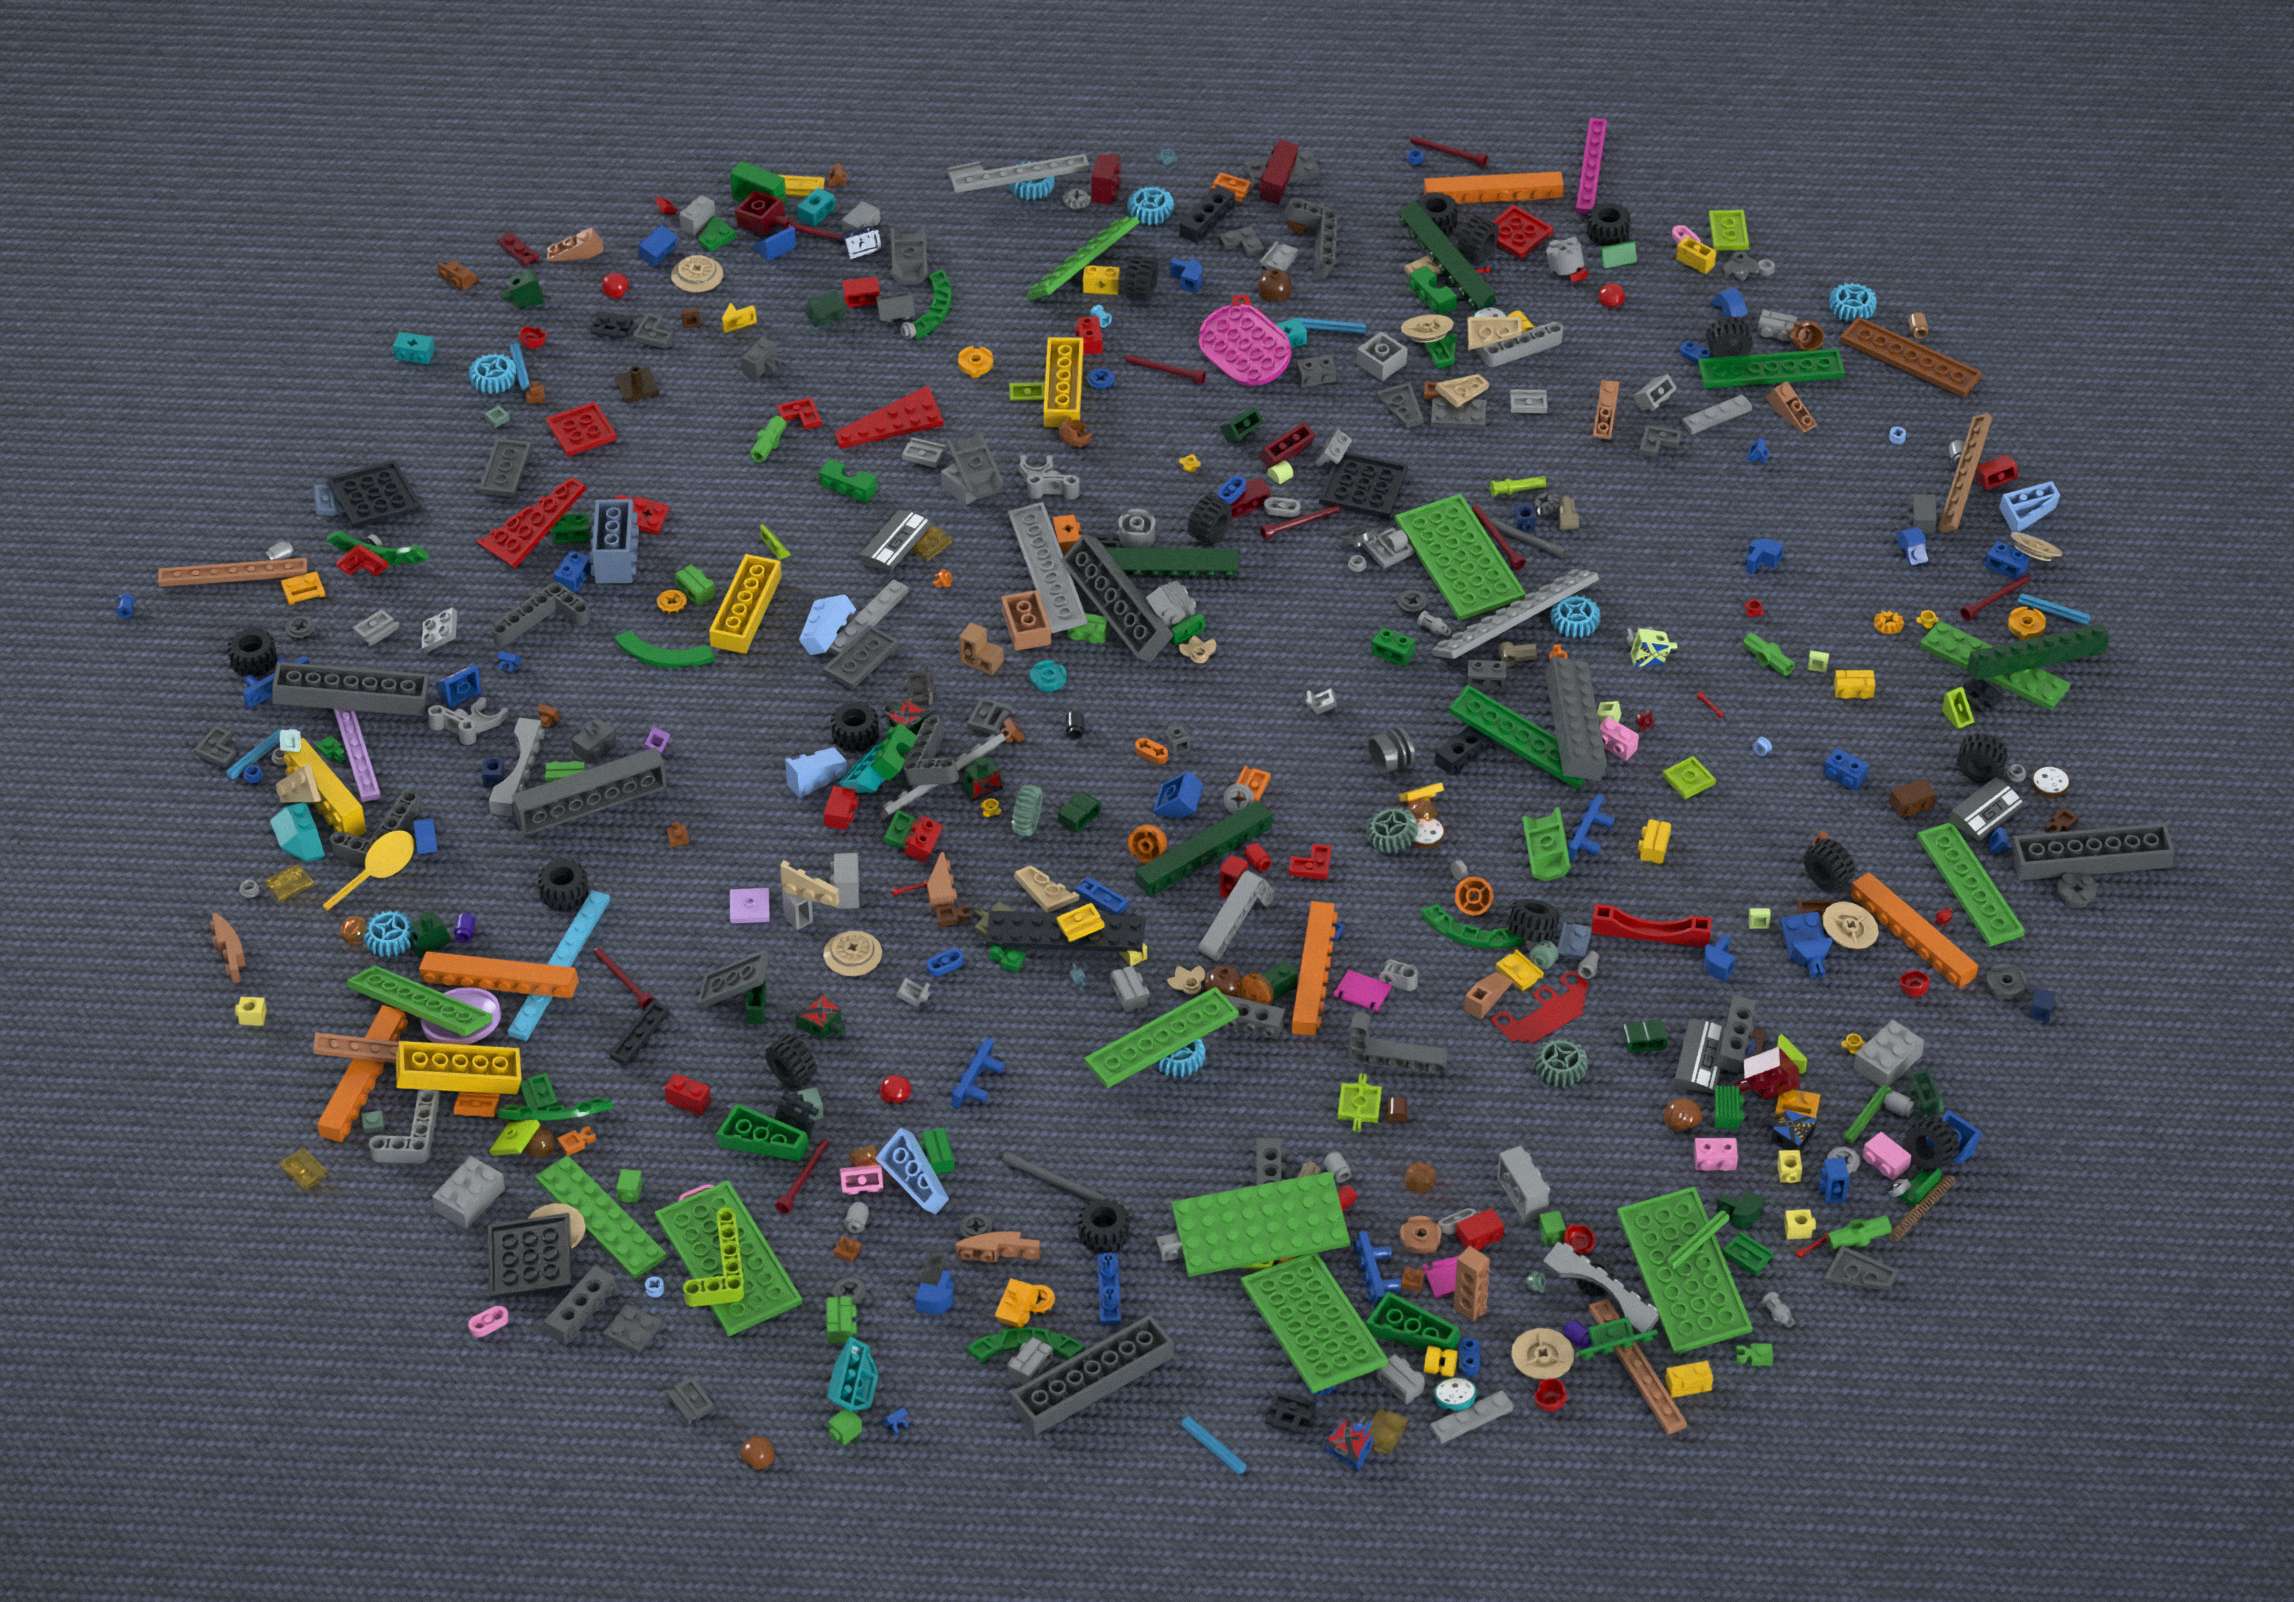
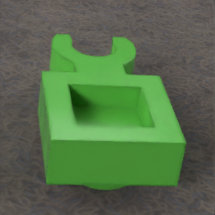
[1736,1344,1773,1366]

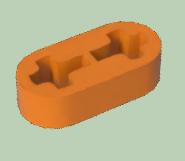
[1135,738,1168,765]

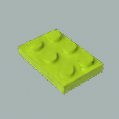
[1709,210,1749,251]

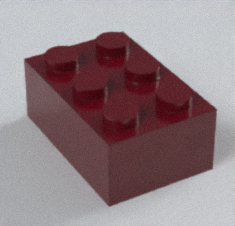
[1258,139,1299,205]

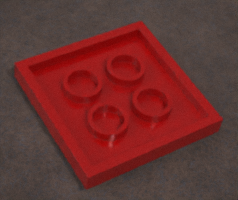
[1492,205,1554,259]
[546,401,617,457]

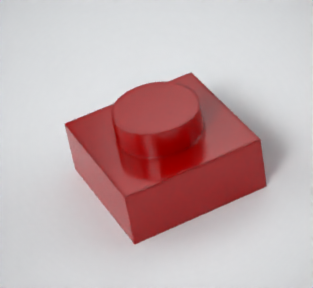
[655,196,678,215]
[1566,267,1588,282]

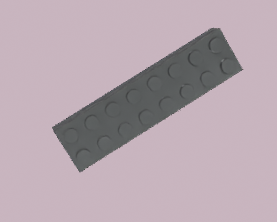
[1061,533,1174,662]
[1545,656,1607,781]
[272,662,429,716]
[512,747,667,836]
[2011,823,2175,880]
[1010,1315,1174,1436]

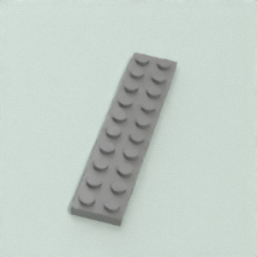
[1008,502,1088,633]
[1432,569,1599,659]

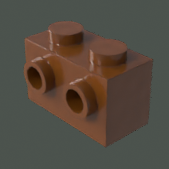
[1889,778,1936,818]

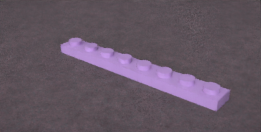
[333,709,381,802]

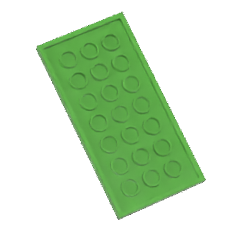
[1395,494,1526,621]
[1171,1171,1350,1277]
[655,1180,803,1337]
[1617,1187,1753,1355]
[1241,1253,1388,1393]

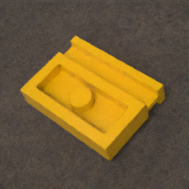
[1399,783,1444,804]
[1056,903,1105,942]
[1495,949,1544,991]

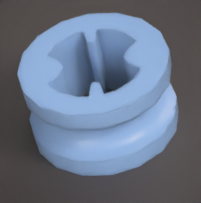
[1889,427,1906,444]
[1752,737,1772,756]
[645,1276,664,1298]

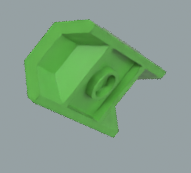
[1522,807,1571,882]

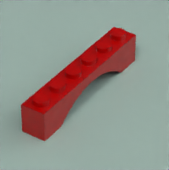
[1591,904,1712,948]

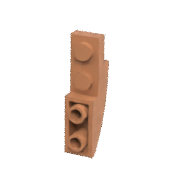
[1593,380,1619,439]
[210,913,246,983]
[956,1231,1040,1262]

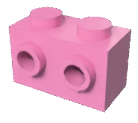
[1600,717,1639,761]
[1863,1132,1911,1181]
[1694,1138,1738,1171]
[840,1164,883,1194]

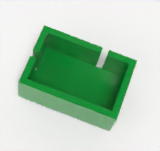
[730,161,787,206]

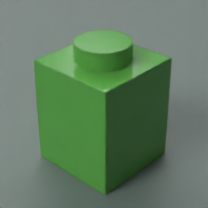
[616,1169,643,1203]
[1538,1211,1566,1246]
[828,1408,862,1446]

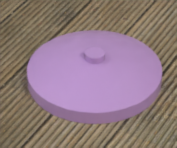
[421,987,501,1045]

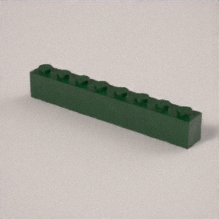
[1398,201,1496,310]
[1105,548,1239,577]
[1967,624,2110,680]
[1135,801,1272,897]

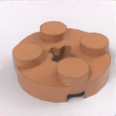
[1400,1216,1441,1254]

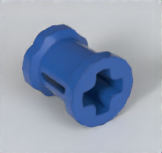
[116,594,135,618]

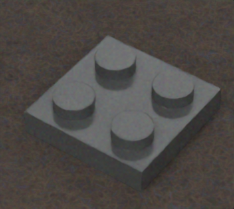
[603,1304,662,1355]

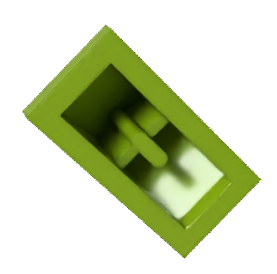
[1942,687,1974,729]
[1777,1034,1807,1074]

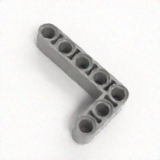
[1467,322,1563,367]
[1198,870,1274,961]
[369,1089,440,1164]

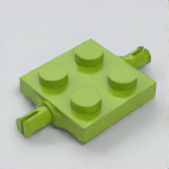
[1338,1073,1382,1132]

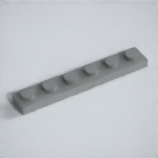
[827,579,908,656]

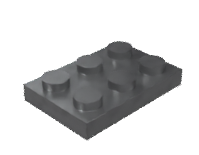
[1431,397,1486,430]

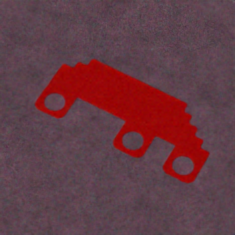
[1491,970,1589,1043]

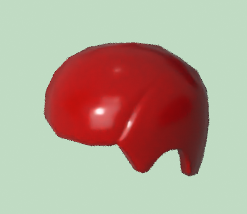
[602,273,629,298]
[1598,283,1625,307]
[519,327,547,349]
[1899,970,1930,997]
[879,1075,911,1104]
[1563,1224,1595,1255]
[1535,1378,1567,1412]

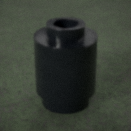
[1065,711,1085,740]

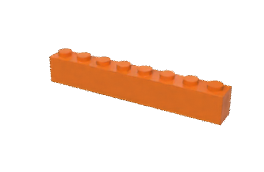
[1424,172,1564,204]
[1850,872,1978,989]
[1292,901,1338,1036]
[419,951,579,999]
[317,1005,408,1142]

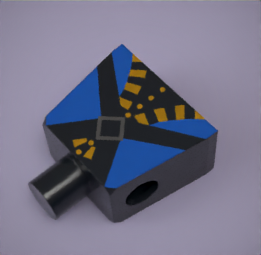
[1765,1110,1817,1154]

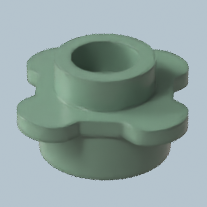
[1528,1271,1546,1293]

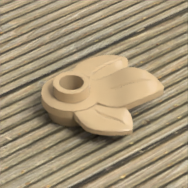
[1179,636,1216,663]
[1167,966,1205,995]

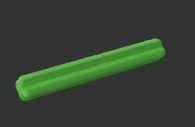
[1844,1085,1891,1144]
[1667,1210,1729,1269]

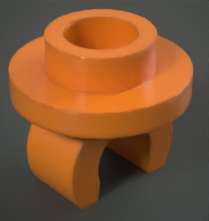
[933,569,952,588]
[1549,644,1568,661]

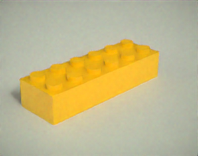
[1044,337,1084,427]
[709,554,782,654]
[283,738,366,837]
[396,1041,521,1095]

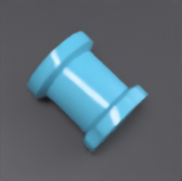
[1090,305,1112,328]

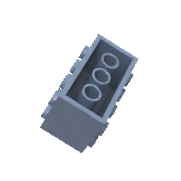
[590,499,639,583]

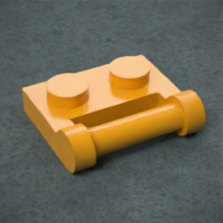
[281,571,325,606]
[1775,1089,1820,1119]

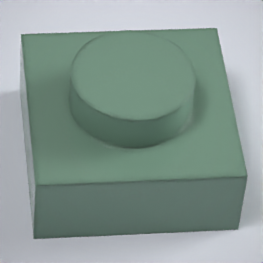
[484,406,510,428]
[362,1110,385,1134]

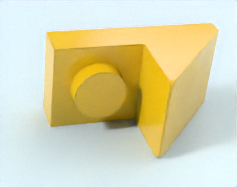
[722,303,757,333]

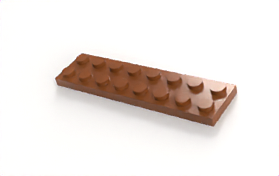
[1840,317,1982,397]

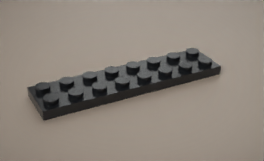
[986,910,1146,953]

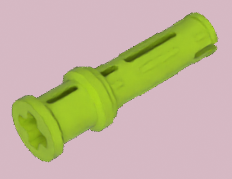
[1490,476,1546,497]

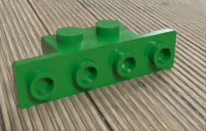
[1575,1317,1658,1360]

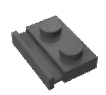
[666,1377,715,1424]

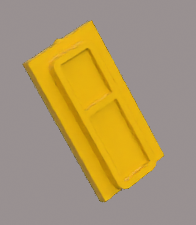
[778,175,825,198]

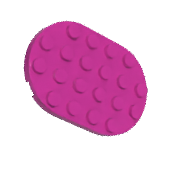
[1198,304,1291,386]

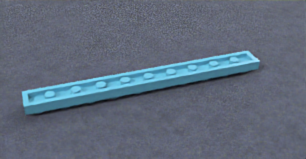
[508,890,610,1041]

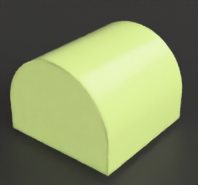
[1267,460,1293,485]
[1807,650,1829,673]
[1749,908,1770,929]

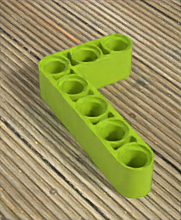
[683,1207,744,1307]

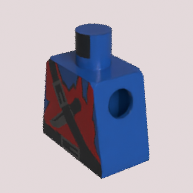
[1323,1416,1374,1471]

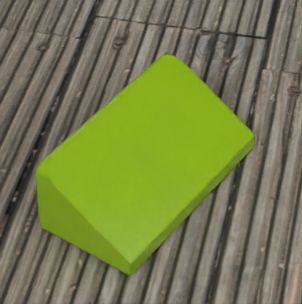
[1009,382,1045,401]
[760,524,791,560]

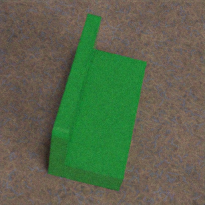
[1169,613,1205,646]
[1899,1168,1942,1208]

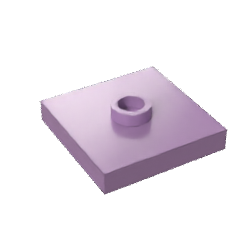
[730,888,770,924]

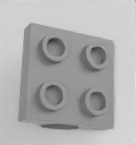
[1363,528,1414,569]
[421,607,457,653]

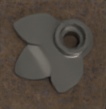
[1724,251,1759,282]

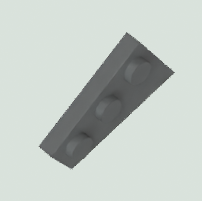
[1376,382,1424,428]
[1824,1246,1899,1291]

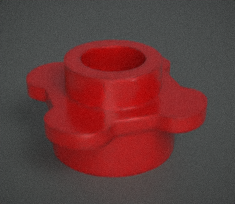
[1744,599,1764,617]
[1934,908,1953,926]

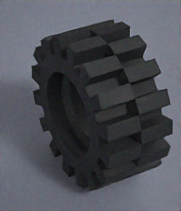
[1576,1256,1614,1296]

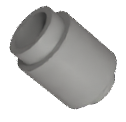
[1948,440,1965,467]
[265,540,294,561]
[1884,1091,1915,1117]
[1324,1152,1351,1183]
[844,1202,869,1233]

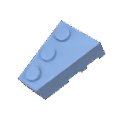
[1999,481,2060,532]
[799,594,856,655]
[785,747,847,798]

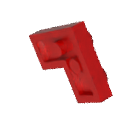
[777,397,822,430]
[336,543,388,576]
[1289,844,1332,879]

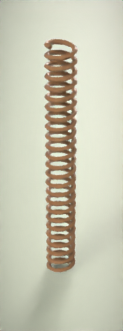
[1889,1175,1955,1243]

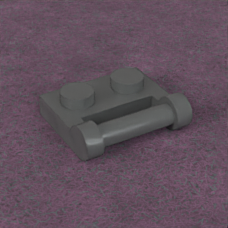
[967,697,1013,736]

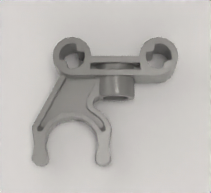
[1019,455,1080,499]
[428,697,508,745]

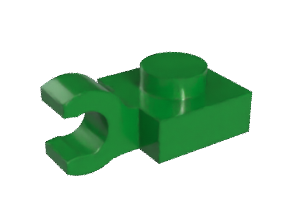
[315,735,346,763]
[989,945,1026,972]

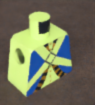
[1630,629,1677,667]

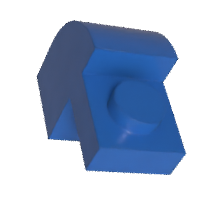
[1170,258,1202,293]
[1711,287,1748,318]
[1895,527,1928,566]
[1745,539,1784,575]
[414,818,437,854]
[1704,934,1735,982]
[915,1270,954,1314]

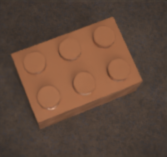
[1001,590,1051,651]

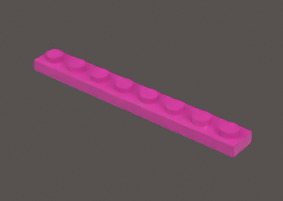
[1576,118,1607,214]

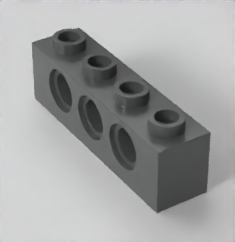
[1223,994,1285,1039]
[1715,994,1758,1073]
[1256,1138,1285,1186]
[544,1266,616,1345]

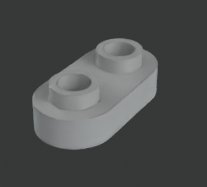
[1264,497,1300,517]
[1438,1209,1477,1235]

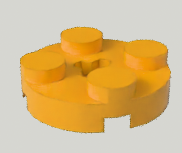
[958,346,993,378]
[2008,607,2046,641]

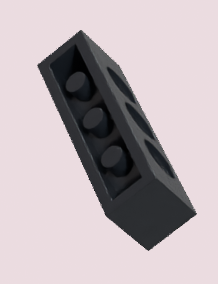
[1179,185,1236,244]
[1435,725,1496,776]

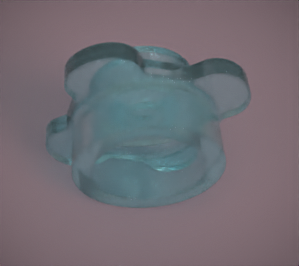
[1157,148,1178,165]
[1069,964,1086,985]

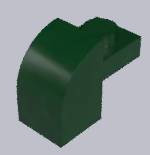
[1716,1191,1765,1228]

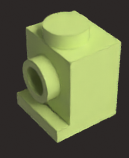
[1597,701,1622,725]

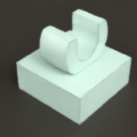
[280,729,301,752]

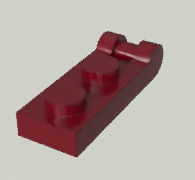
[497,232,540,267]

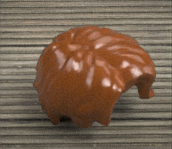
[1790,320,1825,351]
[1059,417,1092,447]
[1664,1098,1703,1133]

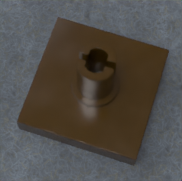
[614,366,659,404]

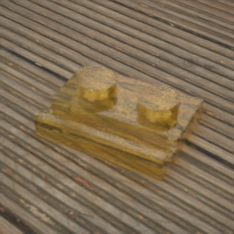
[910,524,952,561]
[264,863,313,902]
[279,1147,328,1191]
[1368,1407,1408,1455]

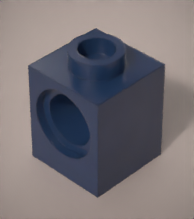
[1513,502,1536,532]
[482,757,505,788]
[2030,988,2056,1022]

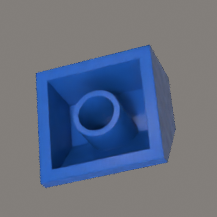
[436,665,482,709]
[1153,771,1204,819]

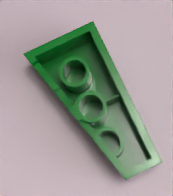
[716,1103,809,1161]
[1366,1292,1460,1352]

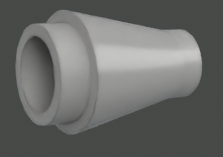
[1577,951,1599,979]

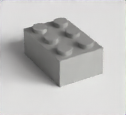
[1853,1020,1925,1087]
[1497,1146,1550,1223]
[432,1156,505,1229]

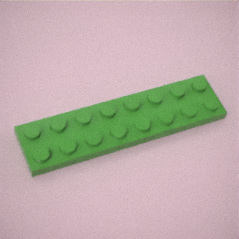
[1026,217,1139,300]
[1920,621,2070,711]
[1917,823,2025,947]
[347,965,492,1036]
[1084,987,1239,1089]
[535,1155,667,1280]

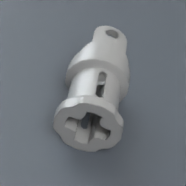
[1417,611,1451,636]
[1761,1292,1794,1327]

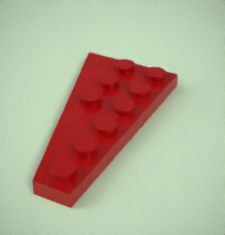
[835,385,944,449]
[476,477,587,569]

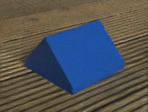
[752,226,796,261]
[1927,1110,1982,1165]

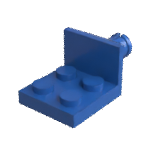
[1779,912,1833,978]

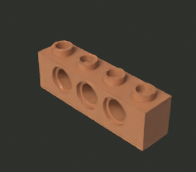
[1453,1246,1490,1321]

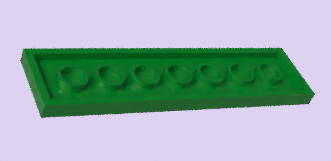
[1698,349,1845,388]
[1448,685,1585,789]

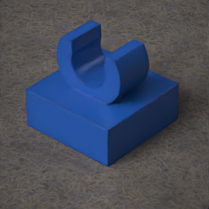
[1747,438,1769,463]
[497,651,522,673]
[1988,827,2012,855]
[881,1407,909,1434]

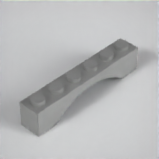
[489,718,545,817]
[1543,1242,1659,1334]

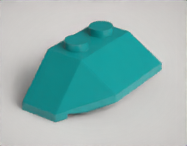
[838,744,886,793]
[270,802,325,862]
[827,1337,878,1411]

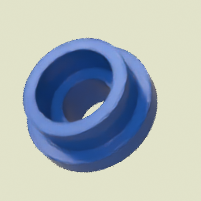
[1407,149,1424,165]
[244,765,263,783]

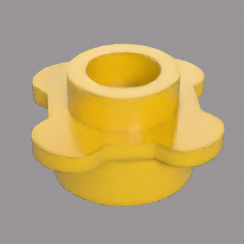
[1179,455,1201,472]
[1916,610,1939,629]
[980,798,1001,817]
[1841,1034,1865,1054]

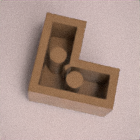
[959,622,1004,676]

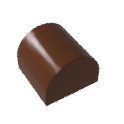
[680,307,701,328]
[1387,1097,1407,1122]

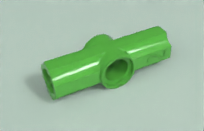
[750,415,787,463]
[1743,633,1795,676]
[1827,1215,1892,1251]

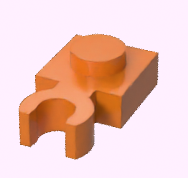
[557,1126,596,1156]

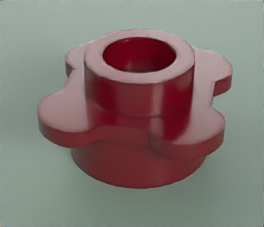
[1636,711,1654,732]

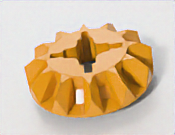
[657,590,687,614]
[1874,610,1904,634]
[1030,1285,1055,1314]

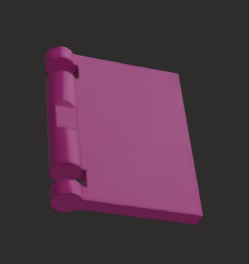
[1333,970,1392,1012]
[1422,1255,1460,1298]

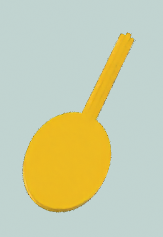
[322,831,414,911]

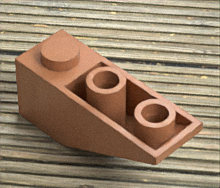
[547,227,603,261]
[1766,381,1817,434]
[927,852,957,911]
[1464,972,1513,1020]

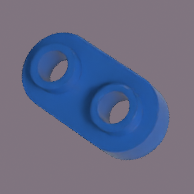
[1680,341,1713,364]
[1218,476,1246,504]
[927,949,964,976]
[1459,1338,1480,1377]

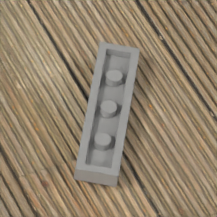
[1682,394,1752,435]
[1430,1390,1513,1444]

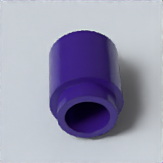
[454,913,476,943]
[1563,1320,1592,1349]

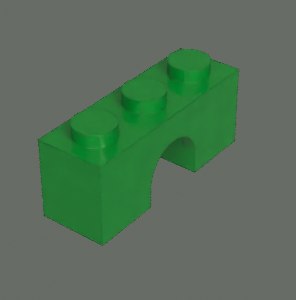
[1408,266,1457,315]
[819,459,877,503]
[872,723,917,781]

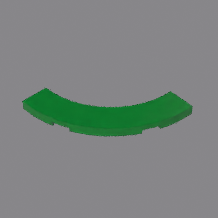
[912,269,952,340]
[326,530,429,565]
[614,630,715,668]
[1421,904,1526,948]
[498,1097,613,1121]
[967,1327,1085,1364]

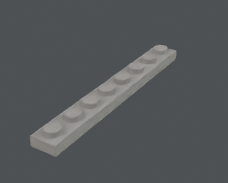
[951,154,1089,193]
[880,733,1006,820]

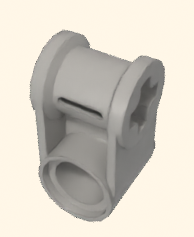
[1379,959,1418,991]

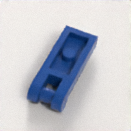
[1074,877,1129,915]

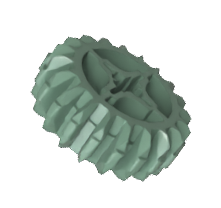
[1012,784,1043,836]
[1366,806,1418,853]
[1534,1038,1588,1088]

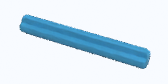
[1299,318,1366,334]
[510,342,530,390]
[2018,594,2090,625]
[226,729,281,780]
[1182,1416,1246,1474]

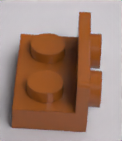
[437,260,478,291]

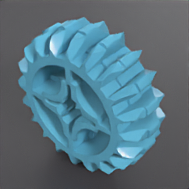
[1008,161,1055,200]
[1127,186,1174,225]
[1829,283,1877,322]
[469,353,517,394]
[1550,595,1601,639]
[363,910,413,958]
[1154,1039,1205,1078]

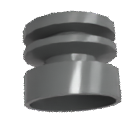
[1368,726,1415,775]

